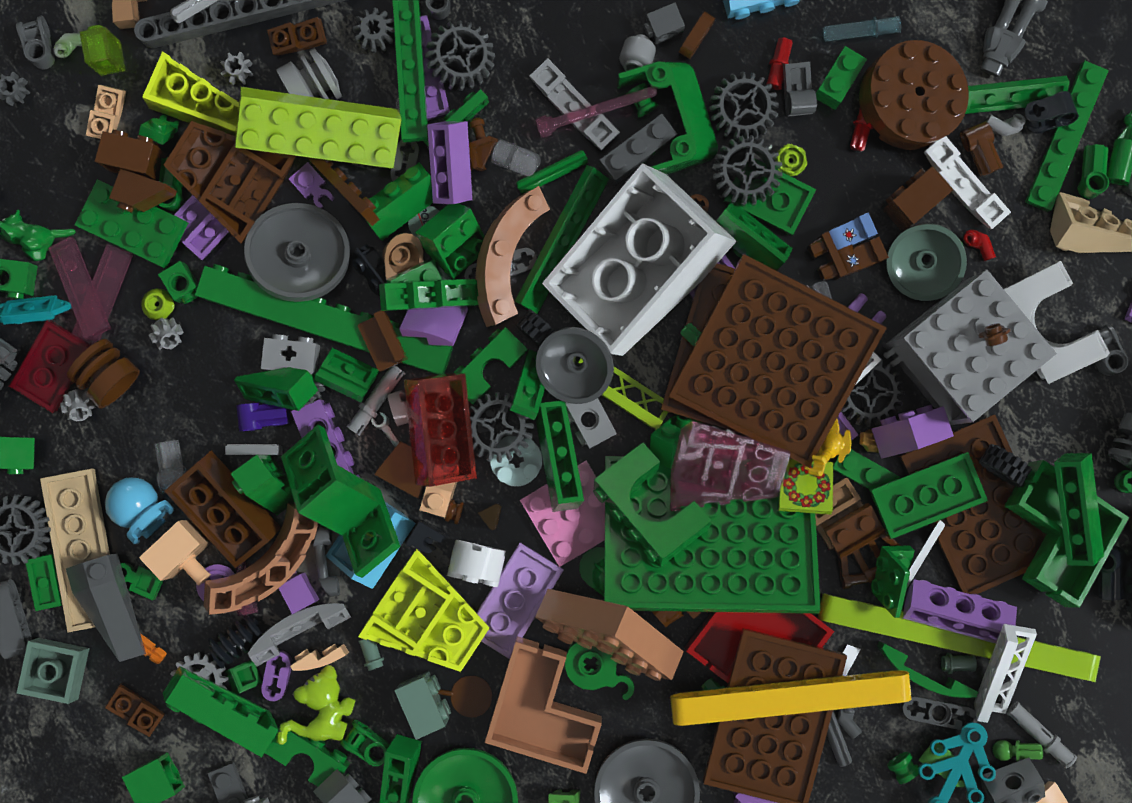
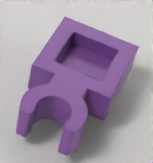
[289,162,334,209]

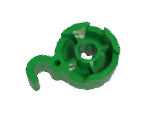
[565,642,634,700]

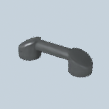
[313,525,340,597]

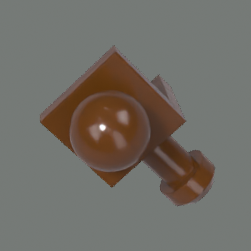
[469,118,499,171]

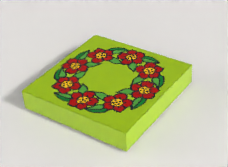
[778,458,833,515]

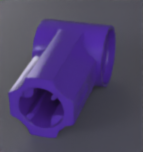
[236,403,290,431]

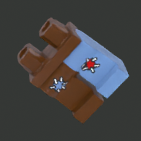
[807,213,889,281]

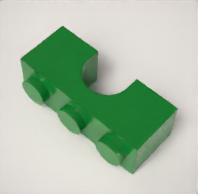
[450,327,528,405]
[265,721,351,787]

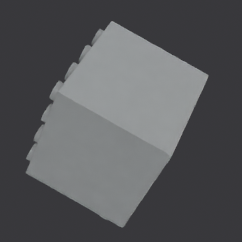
[883,270,1057,425]

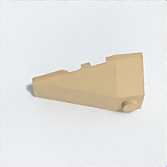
[1050,192,1132,253]

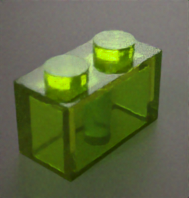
[79,25,126,76]

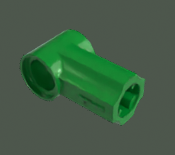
[1077,144,1109,199]
[159,158,184,212]

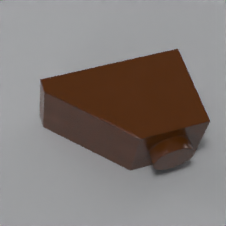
[109,169,177,213]

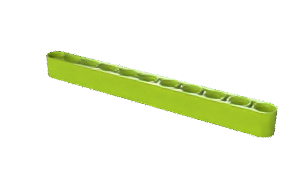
[818,594,1101,682]

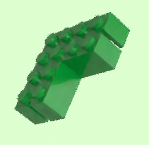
[1004,460,1129,608]

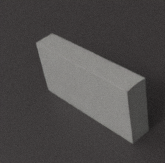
[225,444,283,455]

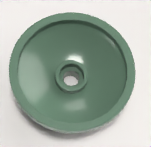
[887,223,967,301]

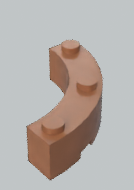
[476,186,550,327]
[204,502,318,615]

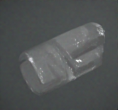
[491,139,541,176]

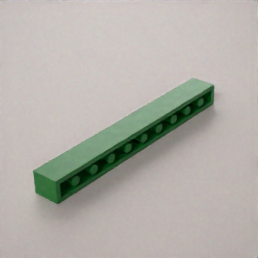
[195,264,453,377]

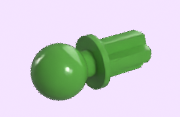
[993,740,1043,762]

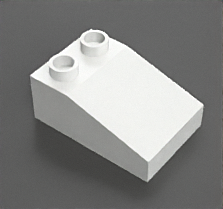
[542,163,736,356]

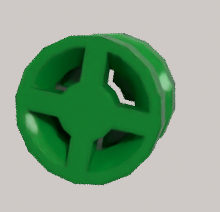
[887,752,919,784]

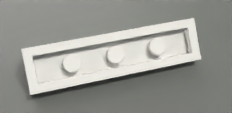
[974,624,1037,723]

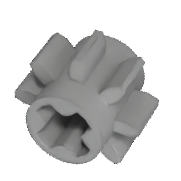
[220,52,253,85]
[149,318,184,350]
[60,389,95,421]

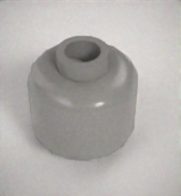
[619,34,656,71]

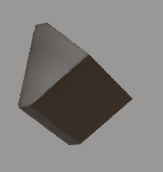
[478,503,502,530]

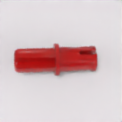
[766,37,793,90]
[850,108,873,151]

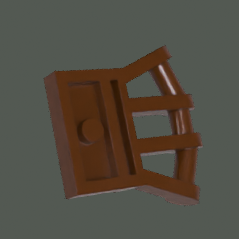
[823,503,901,589]

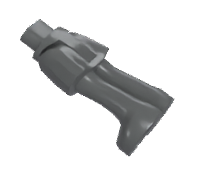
[980,0,1048,77]

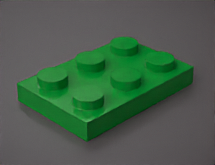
[723,158,816,236]

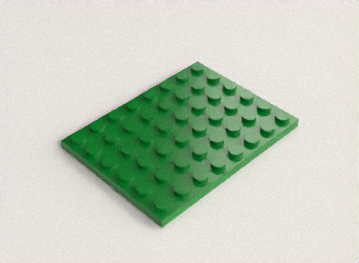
[604,456,820,614]

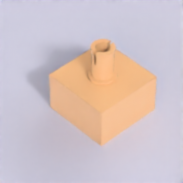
[139,520,211,586]

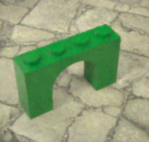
[593,443,712,567]

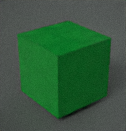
[122,752,185,803]

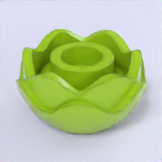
[775,144,807,176]
[141,288,174,320]

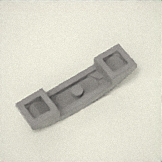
[529,58,620,150]
[248,603,351,666]

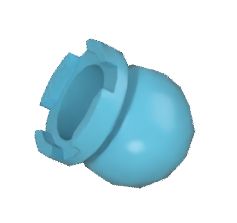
[105,477,174,544]

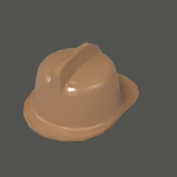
[382,233,423,280]

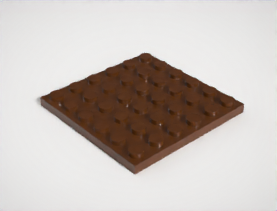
[668,254,887,467]

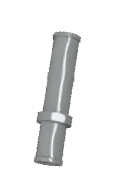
[346,365,405,436]
[1006,701,1077,769]

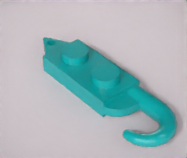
[0,295,72,325]

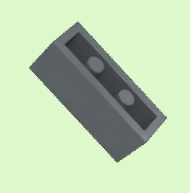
[599,114,678,186]

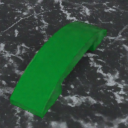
[877,641,979,698]

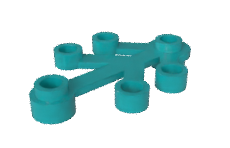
[918,723,996,803]

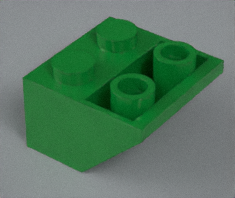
[415,203,485,279]

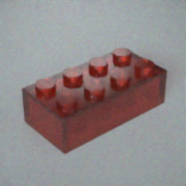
[404,373,477,487]

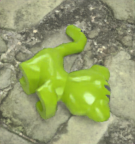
[276,665,356,745]

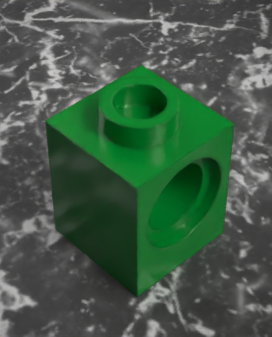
[158,261,198,304]

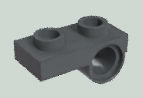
[782,62,817,116]

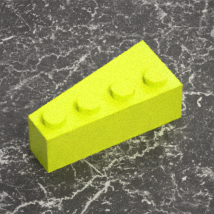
[142,51,239,136]

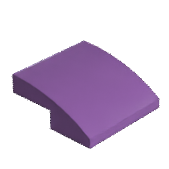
[174,195,229,260]
[400,306,468,346]

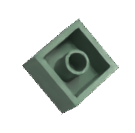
[17,638,89,704]
[394,671,451,740]

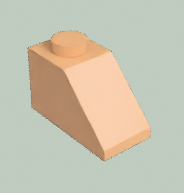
[420,460,461,518]

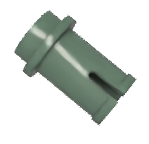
[359,639,384,671]
[941,653,977,674]

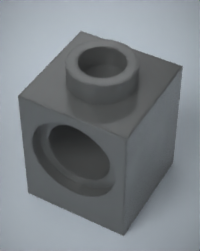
[643,3,685,45]

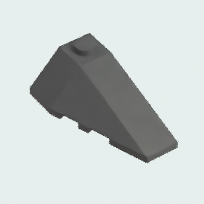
[66,553,146,662]

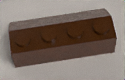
[165,450,282,568]

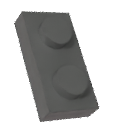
[207,762,248,803]

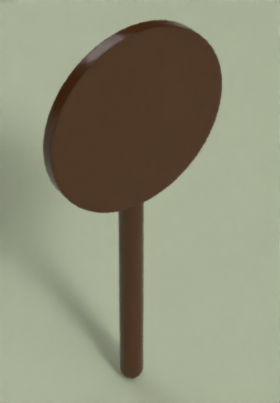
[438,675,492,717]

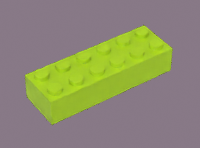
[235,87,401,168]

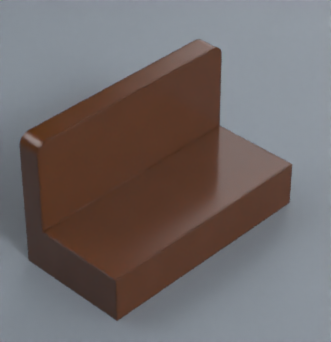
[358,310,408,372]

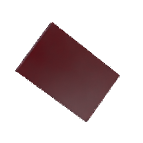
[9,320,91,413]

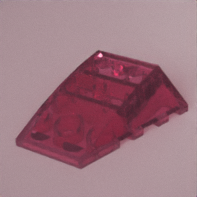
[670,421,790,511]

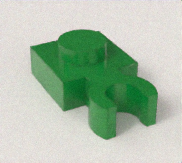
[139,115,179,145]
[120,563,163,600]

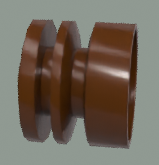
[67,339,140,408]

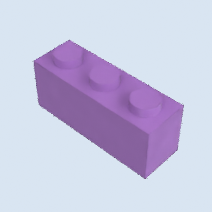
[427,121,472,204]

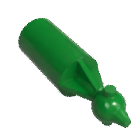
[1106,110,1132,185]

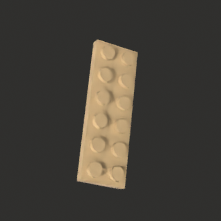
[40,469,110,633]

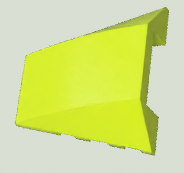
[358,549,490,672]

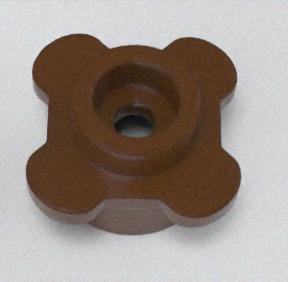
[978,323,1011,346]

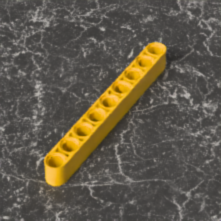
[670,670,912,726]

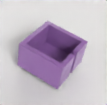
[872,404,954,459]

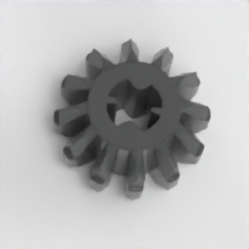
[353,8,395,53]

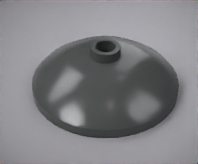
[536,327,614,404]

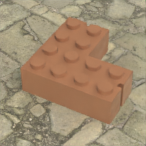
[535,589,684,681]
[485,636,602,774]

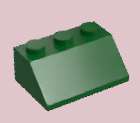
[716,203,793,271]

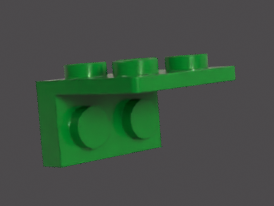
[871,546,915,618]

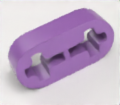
[262,651,292,701]

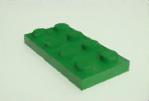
[75,179,188,269]
[869,452,988,539]

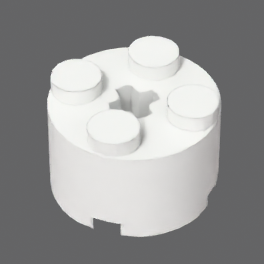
[447,540,506,587]

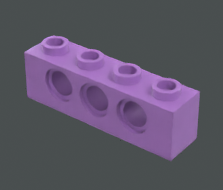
[291,399,360,477]
[903,579,1017,643]

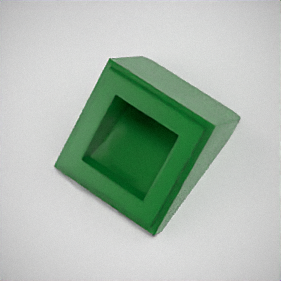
[225,660,263,694]

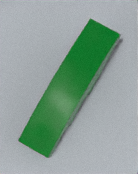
[379,279,479,311]

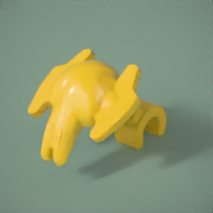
[808,419,851,476]

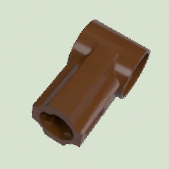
[960,121,1003,177]

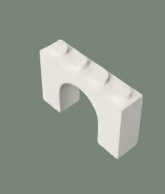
[1004,261,1110,384]

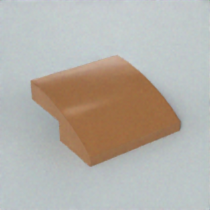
[815,478,863,551]

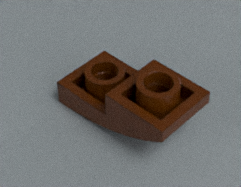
[267,17,327,56]
[105,683,164,737]

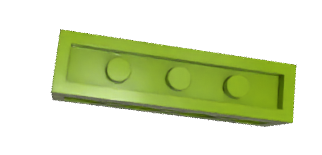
[578,358,669,430]

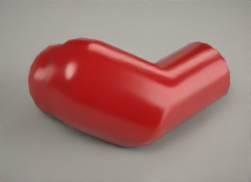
[963,230,996,261]

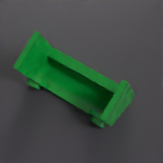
[617,62,718,175]

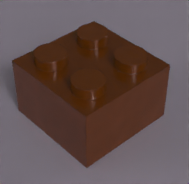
[95,129,167,182]
[882,166,953,232]

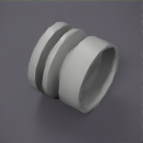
[276,48,342,99]

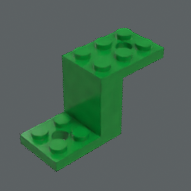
[281,425,401,578]

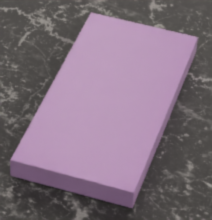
[477,543,564,659]

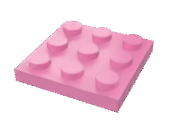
[520,460,605,567]

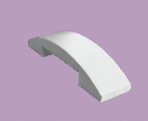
[924,137,1011,230]

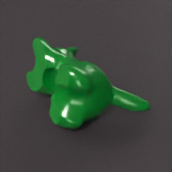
[0,210,76,261]

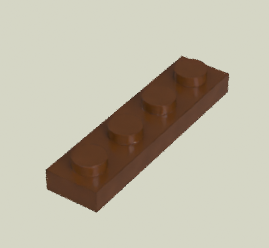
[307,157,380,226]

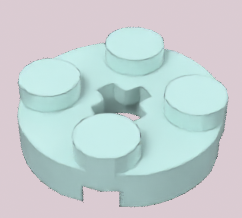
[491,436,542,486]

